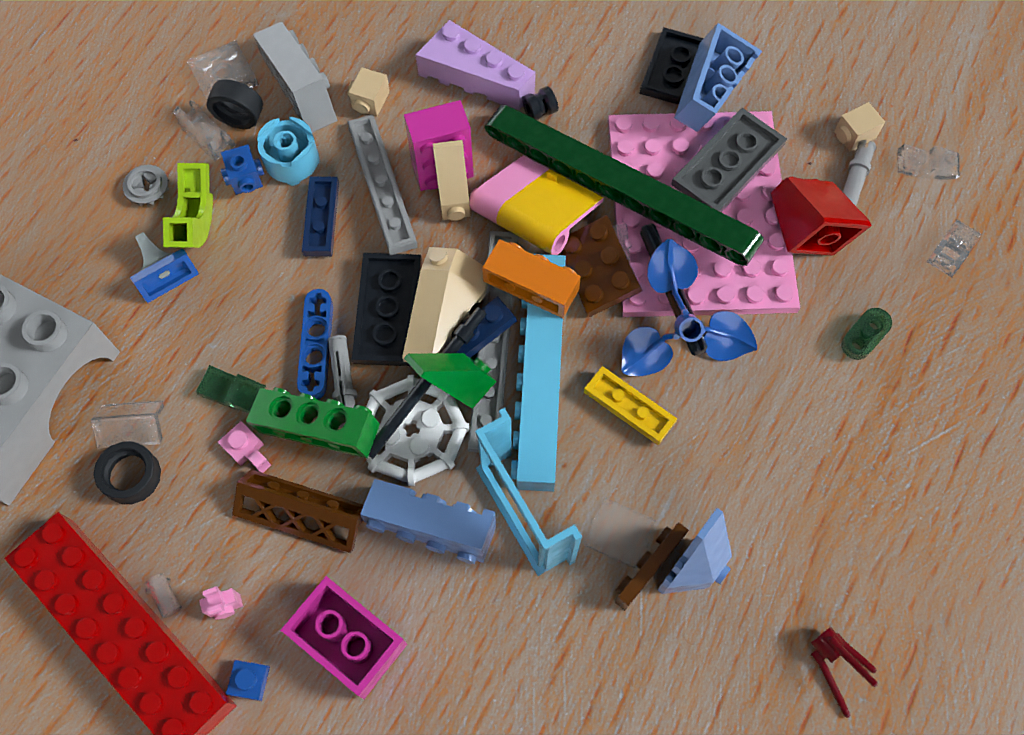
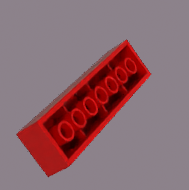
[4,512,237,735]

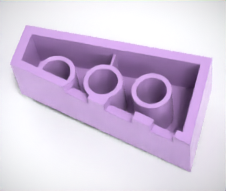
[416,20,535,110]

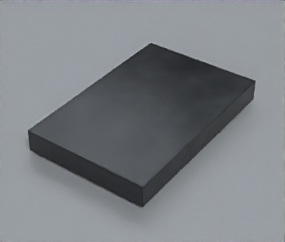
[640,27,704,105]

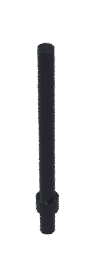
[368,307,487,459]

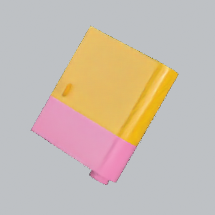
[469,156,604,255]

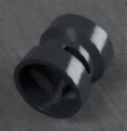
[522,86,559,120]

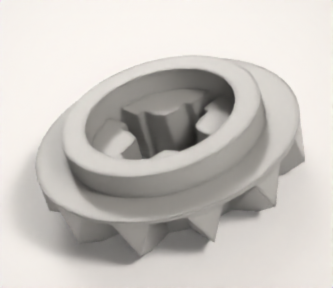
[123,165,169,207]

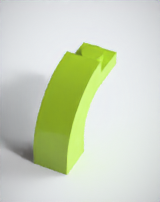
[163,163,213,248]

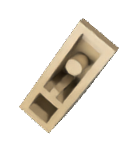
[433,140,471,221]

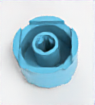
[257,117,320,186]

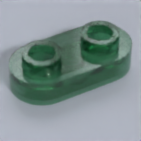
[841,308,892,360]

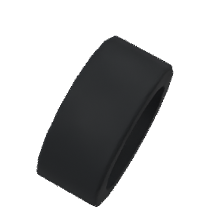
[206,79,264,129]
[93,441,161,504]

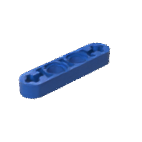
[297,289,333,400]

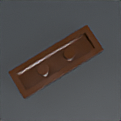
[615,522,689,611]

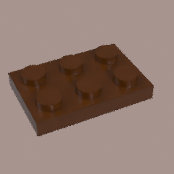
[560,215,643,317]

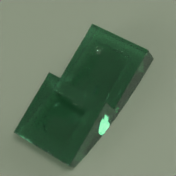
[196,365,266,413]

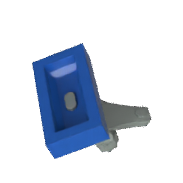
[130,232,199,303]

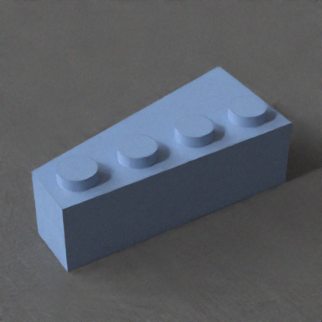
[674,23,762,132]
[360,479,496,564]

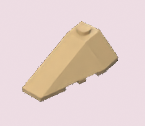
[402,247,489,362]

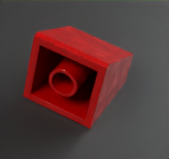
[770,176,871,256]

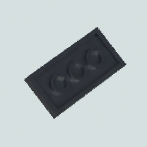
[352,252,422,366]

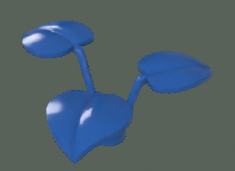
[621,239,757,376]

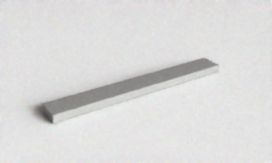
[468,231,518,453]

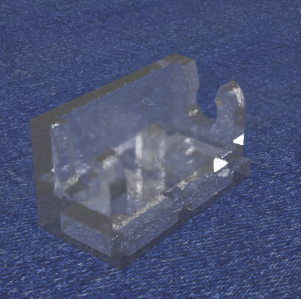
[173,100,237,161]

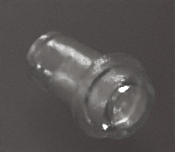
[145,573,182,619]

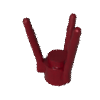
[810,627,878,718]

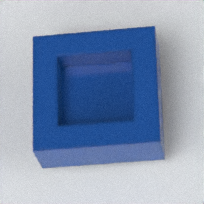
[226,660,270,701]

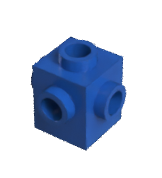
[221,144,265,195]

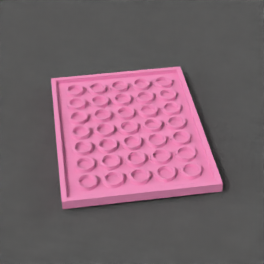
[608,111,800,317]

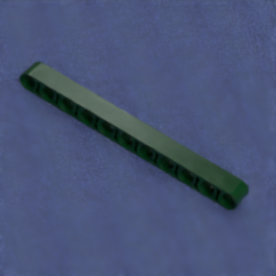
[484,104,764,266]

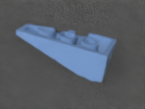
[658,508,732,594]

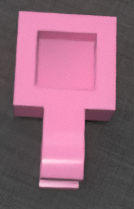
[218,421,271,473]
[199,586,243,620]

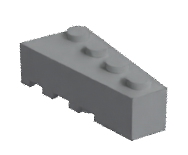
[253,22,337,133]

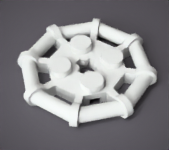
[366,375,470,486]

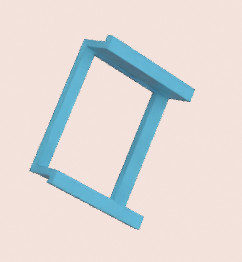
[475,408,582,576]

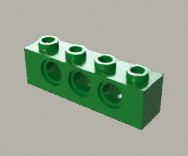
[246,387,380,458]

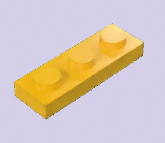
[584,366,678,446]

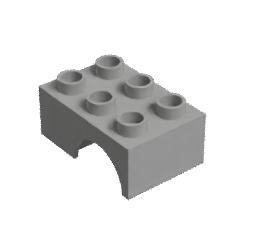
[0,274,120,505]

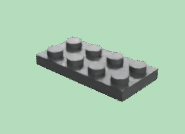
[671,108,787,212]

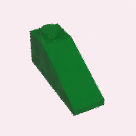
[404,353,497,409]

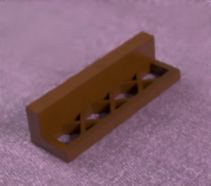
[232,469,364,553]

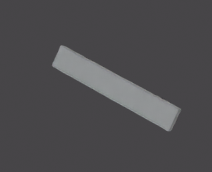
[347,115,418,255]

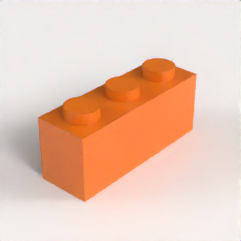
[482,239,581,318]

